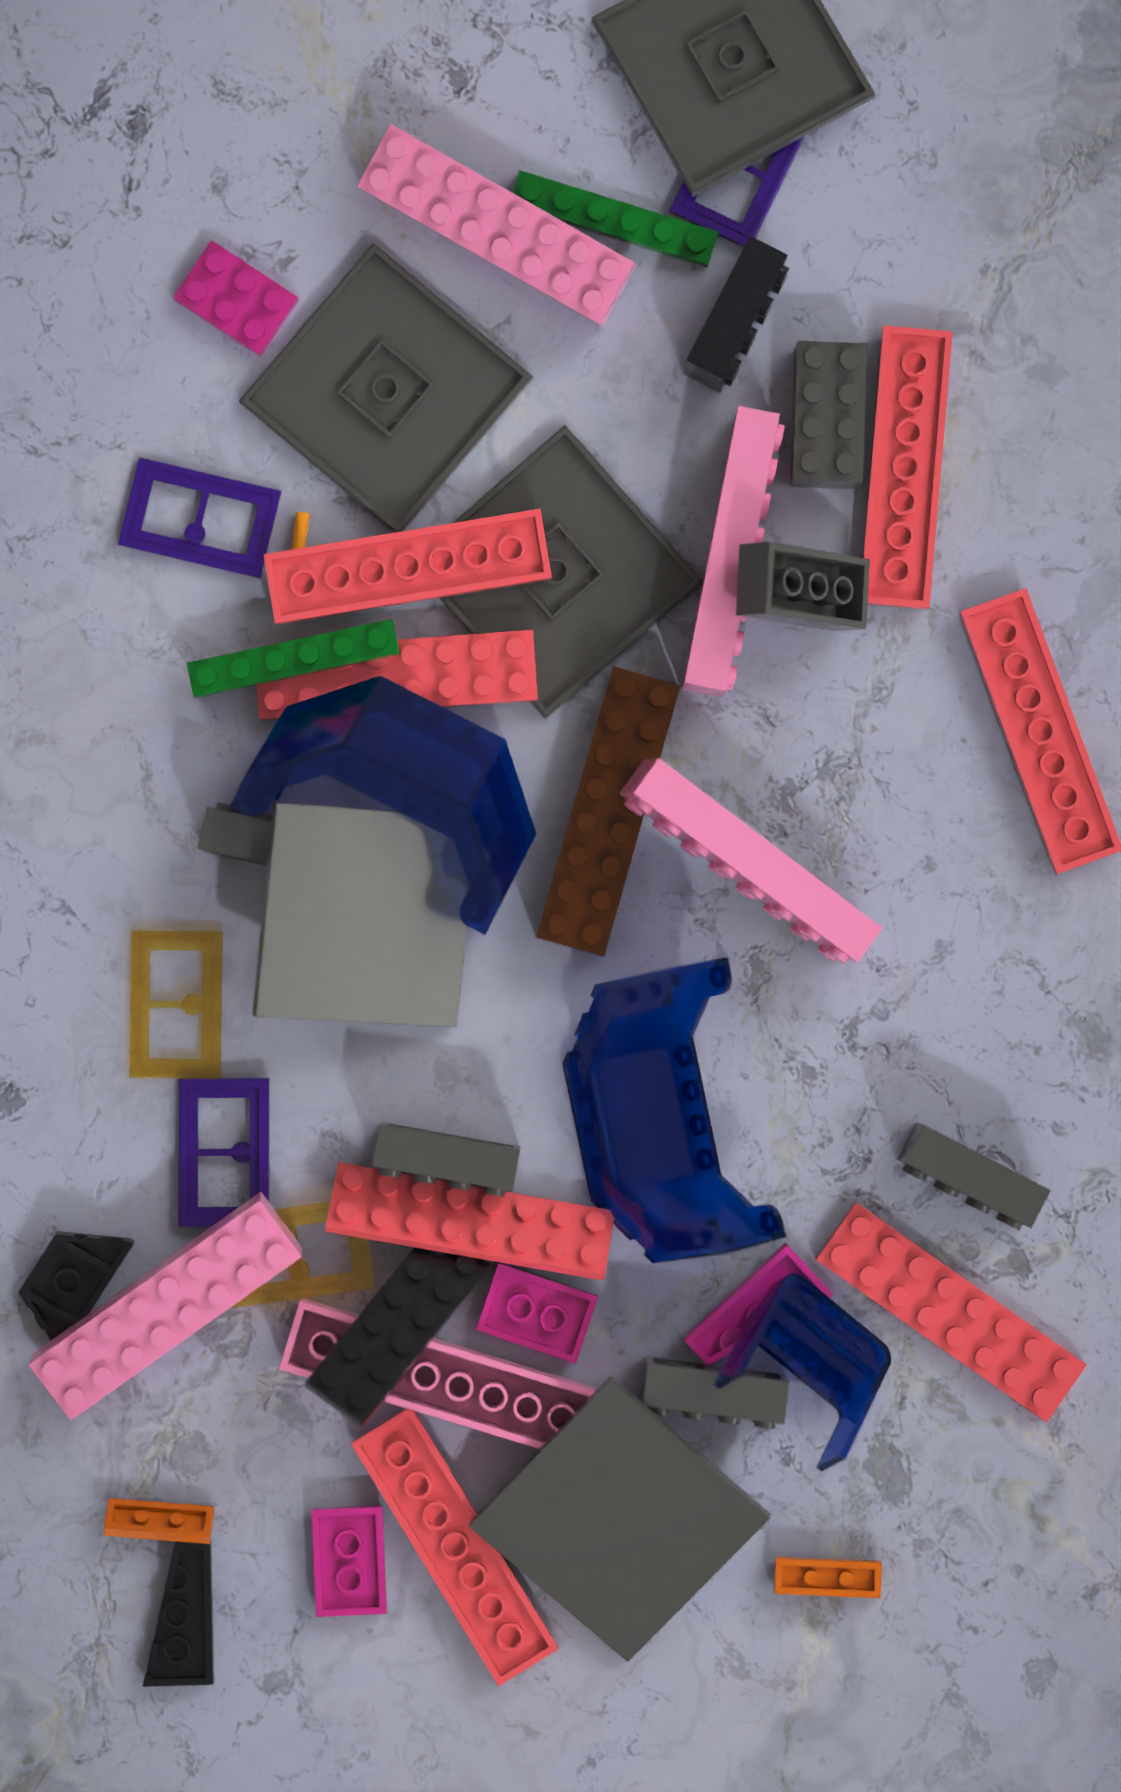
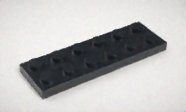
[305,1247,490,1429]

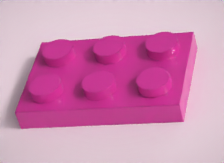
[173,240,299,357]
[476,1262,599,1364]
[311,1505,387,1617]

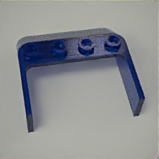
[714,1273,891,1472]

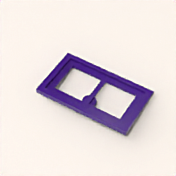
[669,136,805,247]
[118,457,282,579]
[178,1078,270,1227]

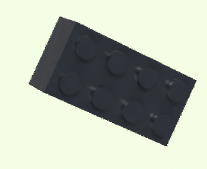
[683,236,790,393]

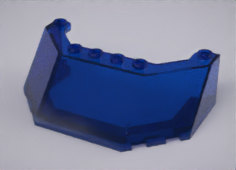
[230,675,537,935]
[562,957,786,1263]

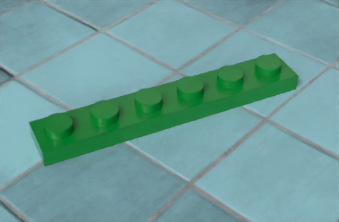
[512,170,718,268]
[187,619,400,698]

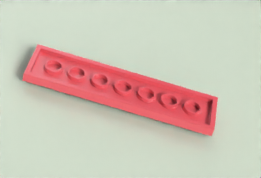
[863,325,953,610]
[263,509,552,625]
[959,588,1121,875]
[257,630,538,721]
[325,1162,615,1281]
[815,1202,1087,1422]
[351,1408,559,1686]

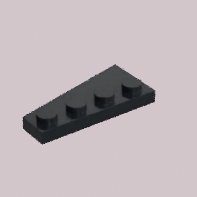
[142,1540,215,1687]

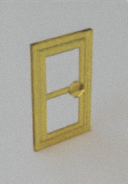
[129,931,223,1079]
[230,1202,375,1308]

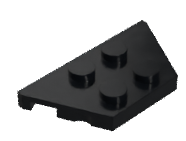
[18,1231,134,1340]

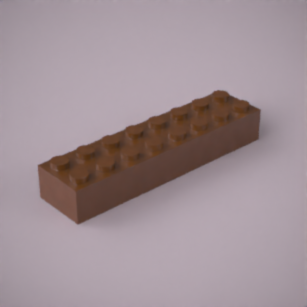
[536,666,681,957]

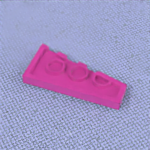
[682,1242,834,1366]

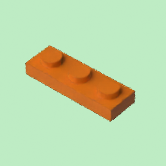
[104,1498,215,1544]
[774,1556,882,1598]

